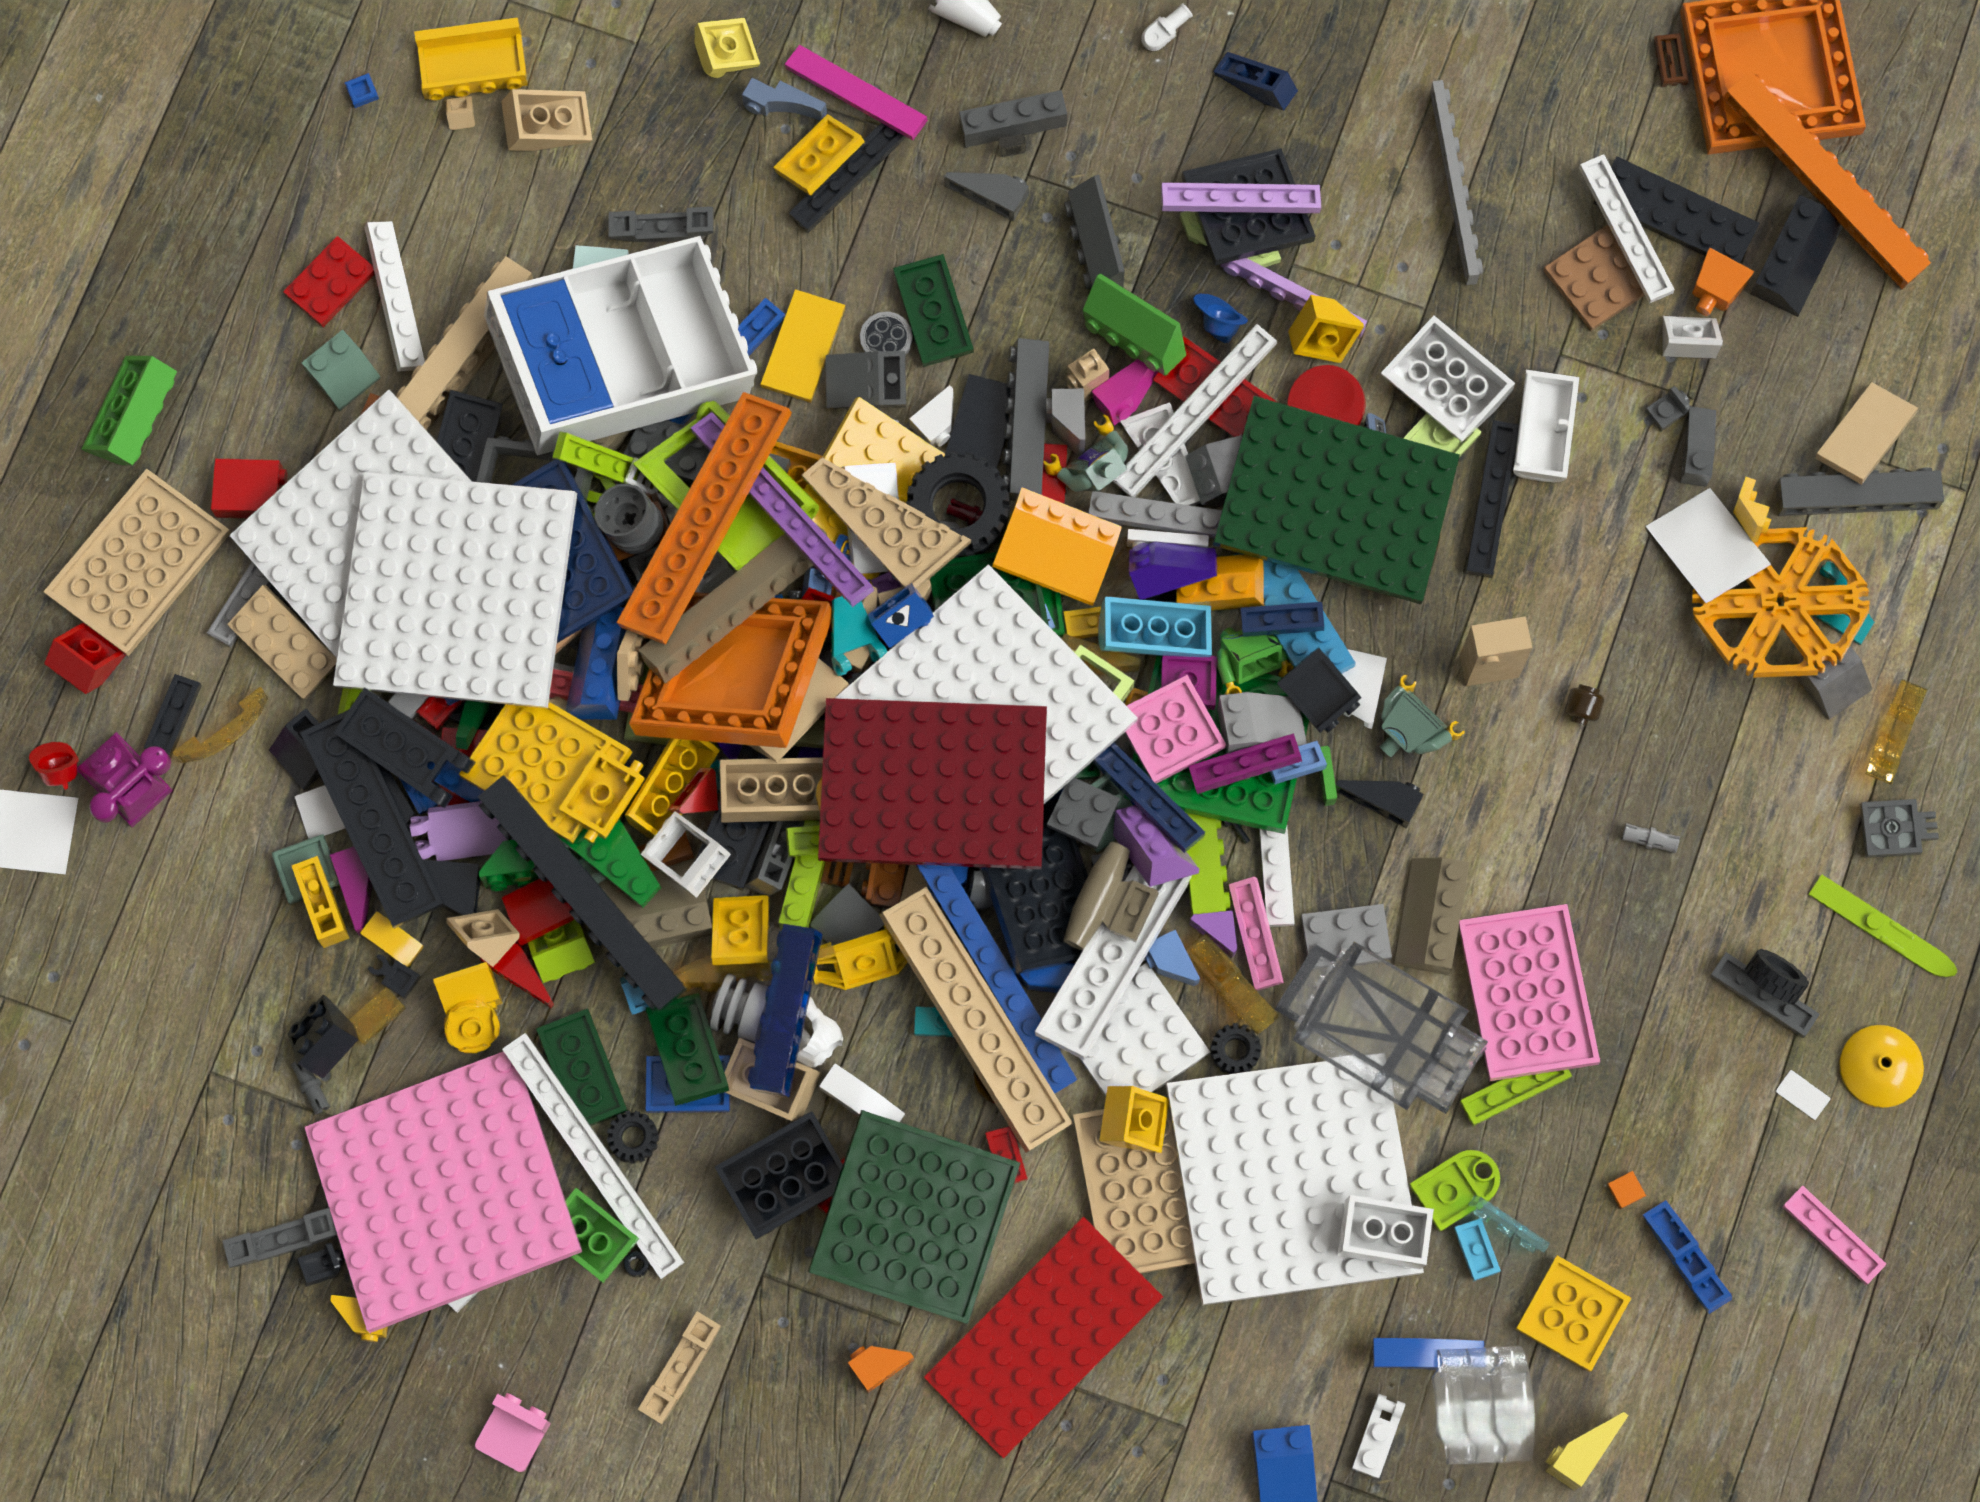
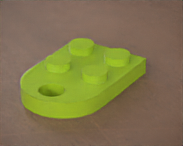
[1409,1150,1500,1232]

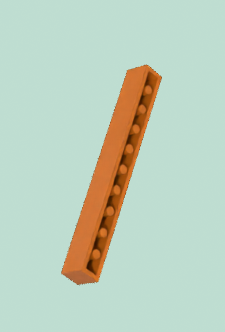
[1722,71,1931,289]

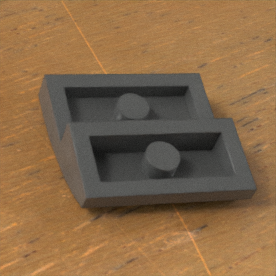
[809,884,885,946]

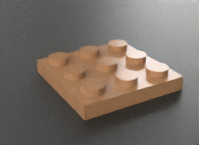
[1543,225,1645,331]

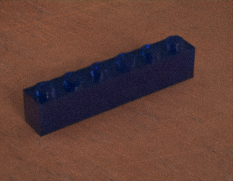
[748,924,823,1097]

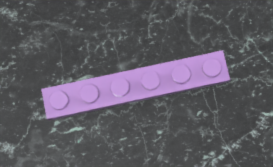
[1161,183,1321,213]
[1221,258,1367,339]

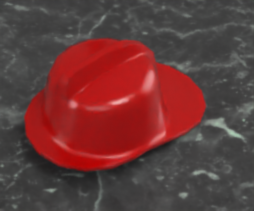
[29,742,79,790]

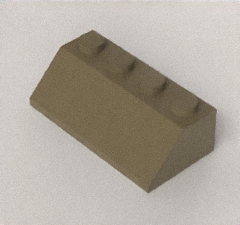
[1394,857,1470,975]

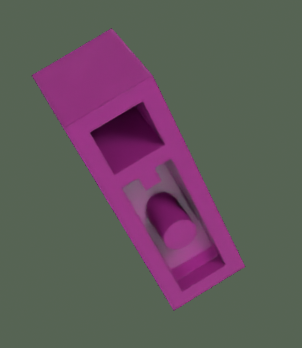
[330,846,372,936]

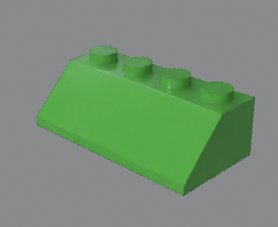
[1083,274,1186,376]
[82,356,177,465]

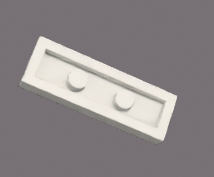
[1127,529,1209,549]

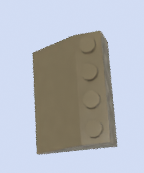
[598,855,713,959]

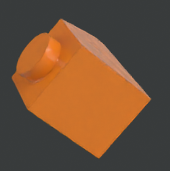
[848,1346,914,1393]

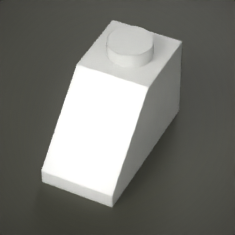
[909,385,954,447]

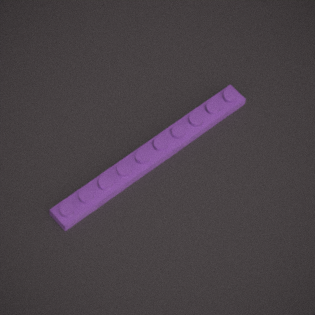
[691,412,874,607]

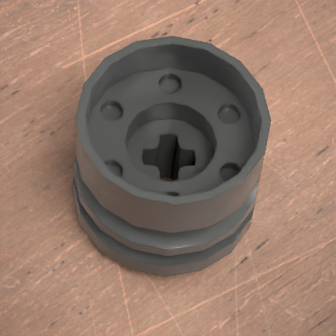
[595,483,664,554]

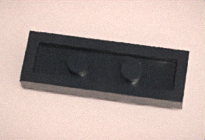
[144,674,202,758]

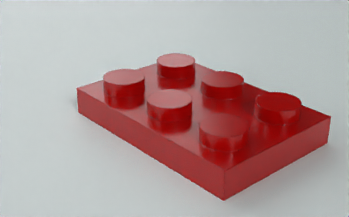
[283,236,375,328]

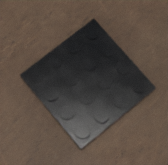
[1181,148,1316,265]

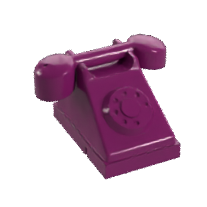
[77,732,173,828]

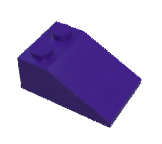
[1129,542,1217,600]

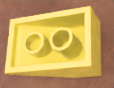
[1546,1412,1629,1491]

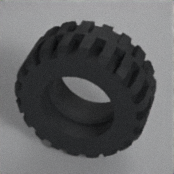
[906,451,1010,558]

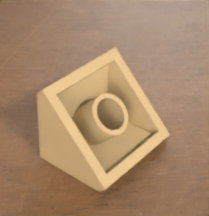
[447,909,519,967]

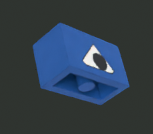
[868,583,934,648]

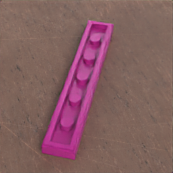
[785,45,928,140]

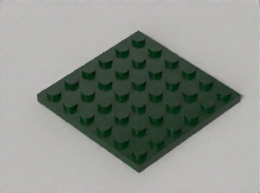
[808,1110,1020,1324]

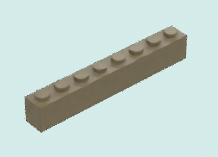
[639,523,828,684]

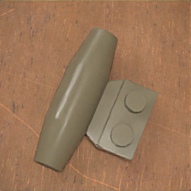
[1063,842,1159,950]

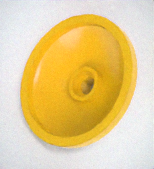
[1839,1025,1924,1108]

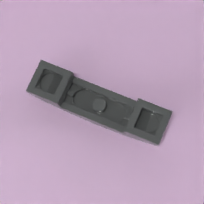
[609,206,714,242]
[223,1208,337,1268]

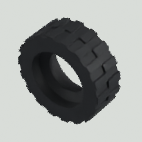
[1745,949,1809,1004]

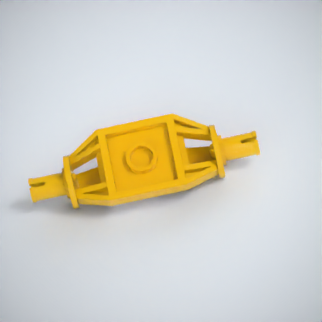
[781,925,908,990]

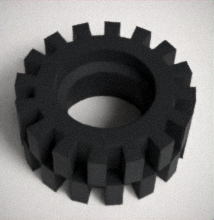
[1210,1023,1261,1074]
[607,1111,659,1164]

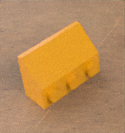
[1177,555,1264,611]

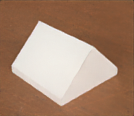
[1663,316,1723,358]

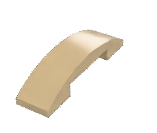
[638,1311,721,1424]

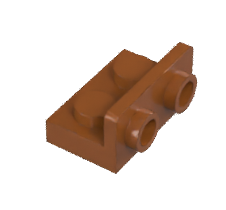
[861,863,906,908]

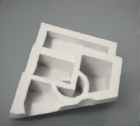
[1342,649,1387,729]

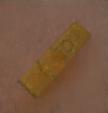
[1185,933,1279,1035]
[674,955,780,992]

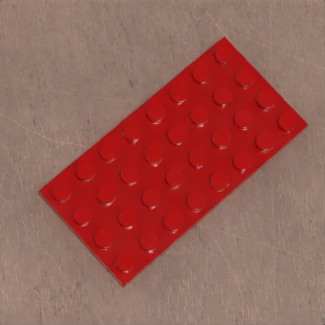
[924,1217,1164,1459]

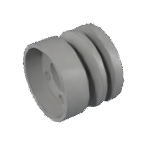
[710,974,774,1044]

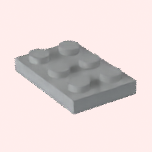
[1301,904,1392,969]

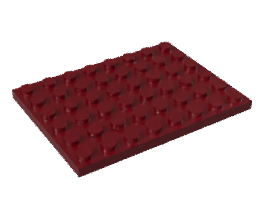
[818,698,1047,869]

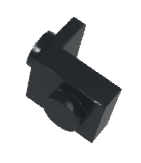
[297,1243,343,1287]

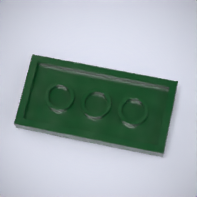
[893,254,974,367]
[645,993,729,1106]
[536,1008,628,1126]

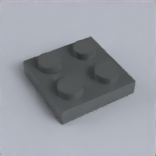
[1047,778,1120,849]

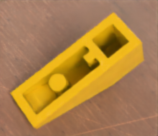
[292,856,350,948]

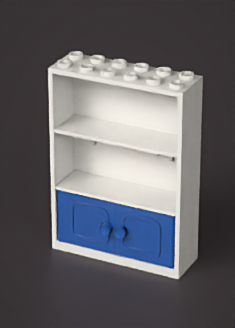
[484,236,757,455]

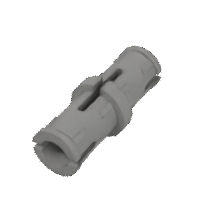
[1622,823,1680,854]

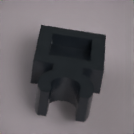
[368,954,421,999]

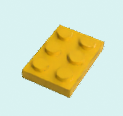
[773,114,864,196]
[711,895,769,965]

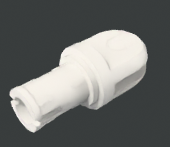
[1142,3,1193,51]

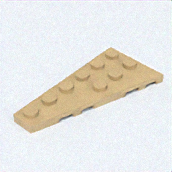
[802,457,971,589]

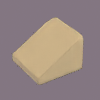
[446,96,475,130]

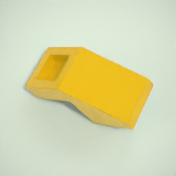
[1733,477,1771,543]

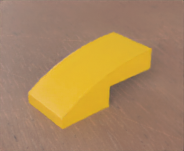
[360,911,424,967]

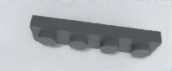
[1710,952,1820,1038]

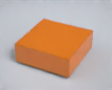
[1607,1171,1646,1210]

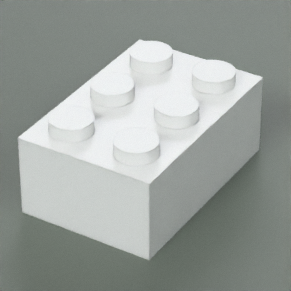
[1337,1195,1434,1269]

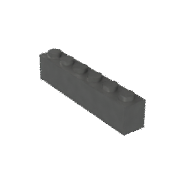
[1002,338,1049,500]
[1775,467,1944,516]

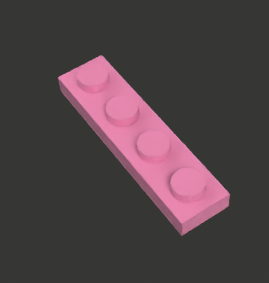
[1229,877,1284,991]
[1782,1185,1886,1285]

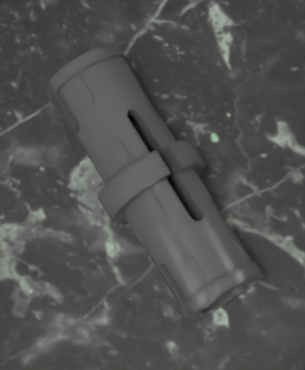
[291,1061,331,1115]

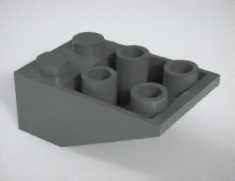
[826,351,907,409]

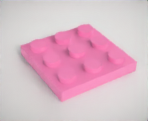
[1125,675,1226,784]

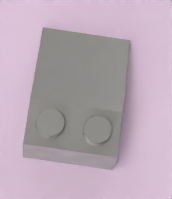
[1217,692,1307,754]

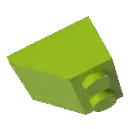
[528,920,595,983]

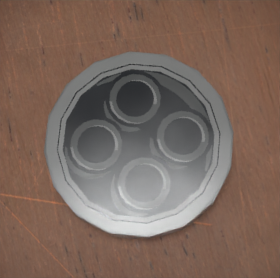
[860,312,913,355]

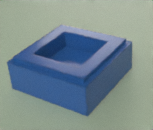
[344,73,379,108]

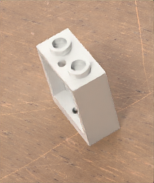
[641,811,731,898]

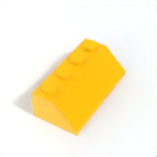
[625,738,720,839]

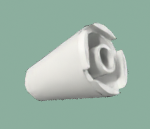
[928,0,1002,37]

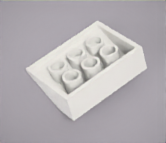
[1381,316,1515,442]

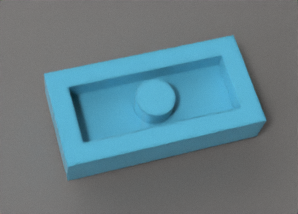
[1454,1218,1501,1282]

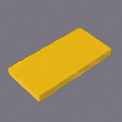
[761,289,845,403]

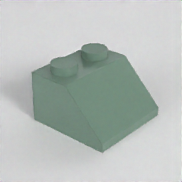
[302,330,381,411]

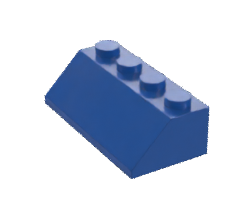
[565,607,627,720]

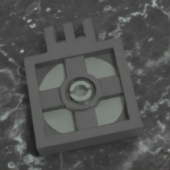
[1860,799,1939,858]

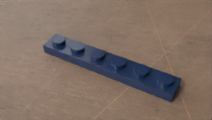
[1092,742,1205,853]

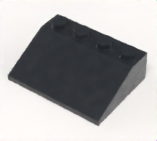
[715,1111,843,1240]

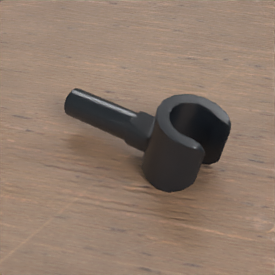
[1221,820,1250,844]

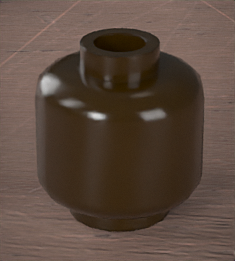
[1565,684,1604,726]

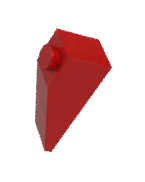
[479,941,554,1008]

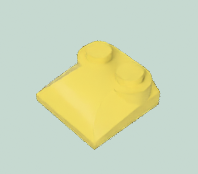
[694,18,760,78]

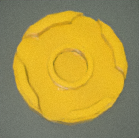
[444,1000,500,1053]

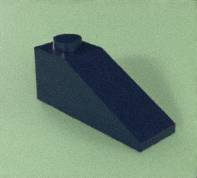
[1213,52,1298,111]

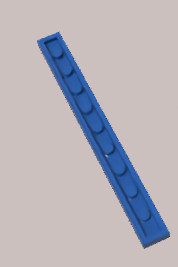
[916,865,1077,1094]

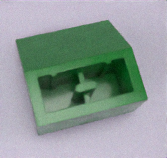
[479,840,540,891]

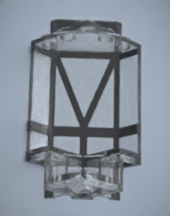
[1275,941,1488,1114]

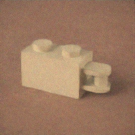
[1066,349,1109,403]

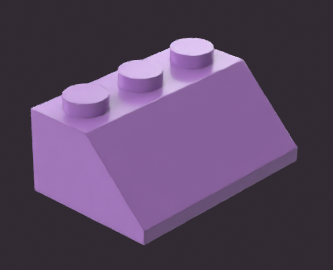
[1113,805,1199,887]

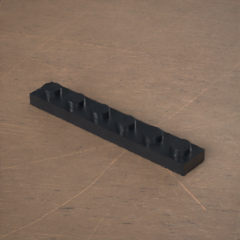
[789,123,906,233]
[1466,420,1519,578]

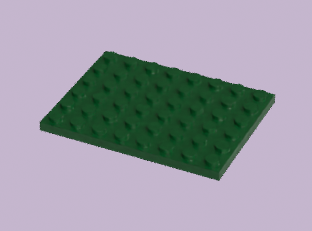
[1213,396,1460,605]

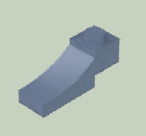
[742,78,827,121]

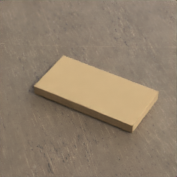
[1815,382,1918,485]

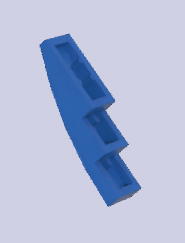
[1643,1200,1732,1314]
[1373,1338,1485,1370]

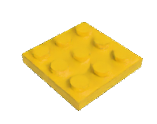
[1515,1255,1631,1372]

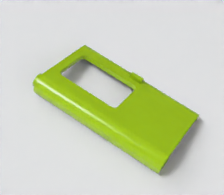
[633,401,819,571]

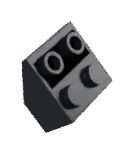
[269,708,321,790]
[287,995,359,1079]

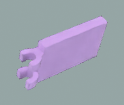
[410,801,514,861]

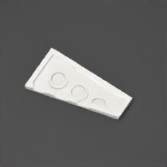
[1120,402,1201,506]

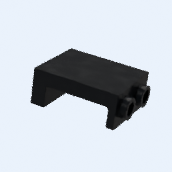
[1277,647,1362,733]

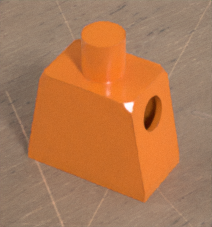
[1692,248,1754,316]

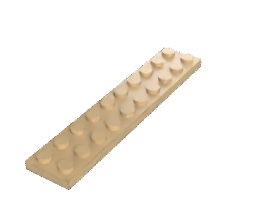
[879,887,1073,1153]

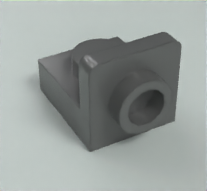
[1645,386,1690,432]

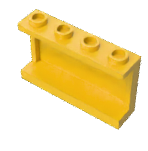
[414,18,528,101]

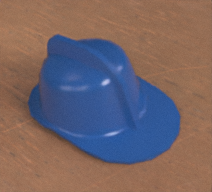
[1193,294,1248,343]

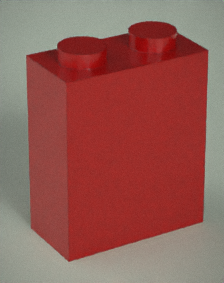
[211,459,287,519]

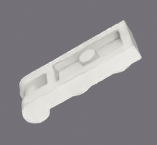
[1352,1394,1405,1479]

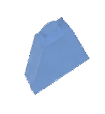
[1144,930,1200,986]

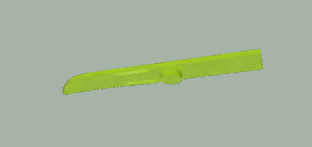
[1808,874,1958,978]

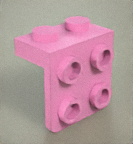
[475,1393,551,1472]

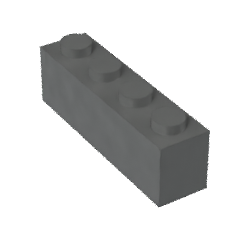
[959,90,1067,148]

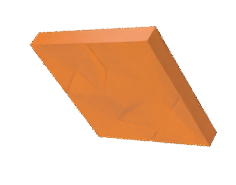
[1680,0,1866,155]
[629,592,832,748]

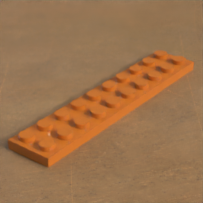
[616,392,792,645]

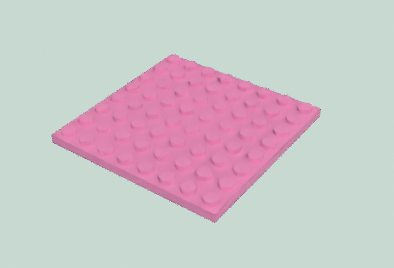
[305,1051,582,1333]

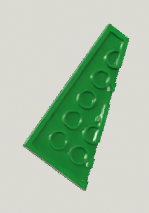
[555,819,661,908]

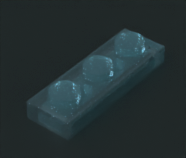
[1468,1195,1550,1253]

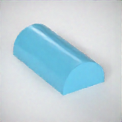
[1098,597,1212,657]

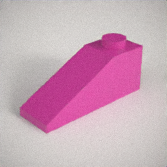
[1092,359,1158,425]

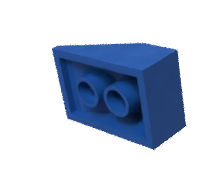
[1251,1425,1318,1502]

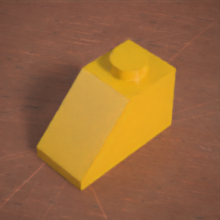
[330,1295,388,1342]

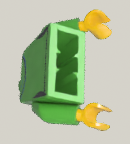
[1217,628,1293,695]

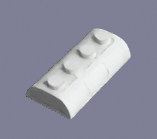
[1513,370,1579,482]

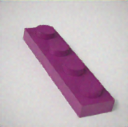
[1189,733,1302,794]

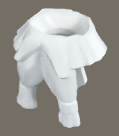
[767,993,843,1068]

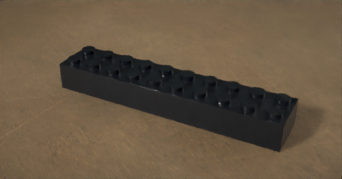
[478,775,687,1011]

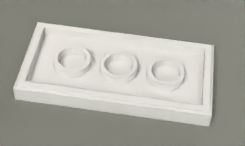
[842,463,899,574]

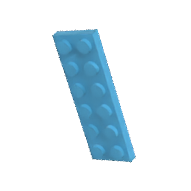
[1235,553,1356,673]

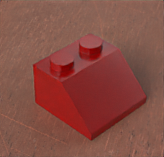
[44,623,126,694]

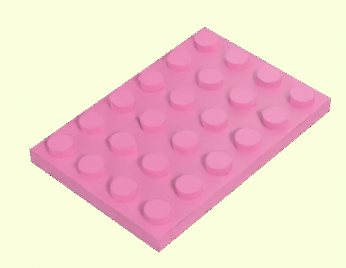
[1459,904,1600,1081]

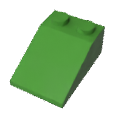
[565,1188,639,1283]

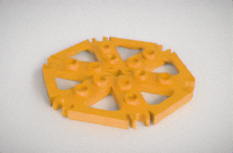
[1692,527,1870,678]

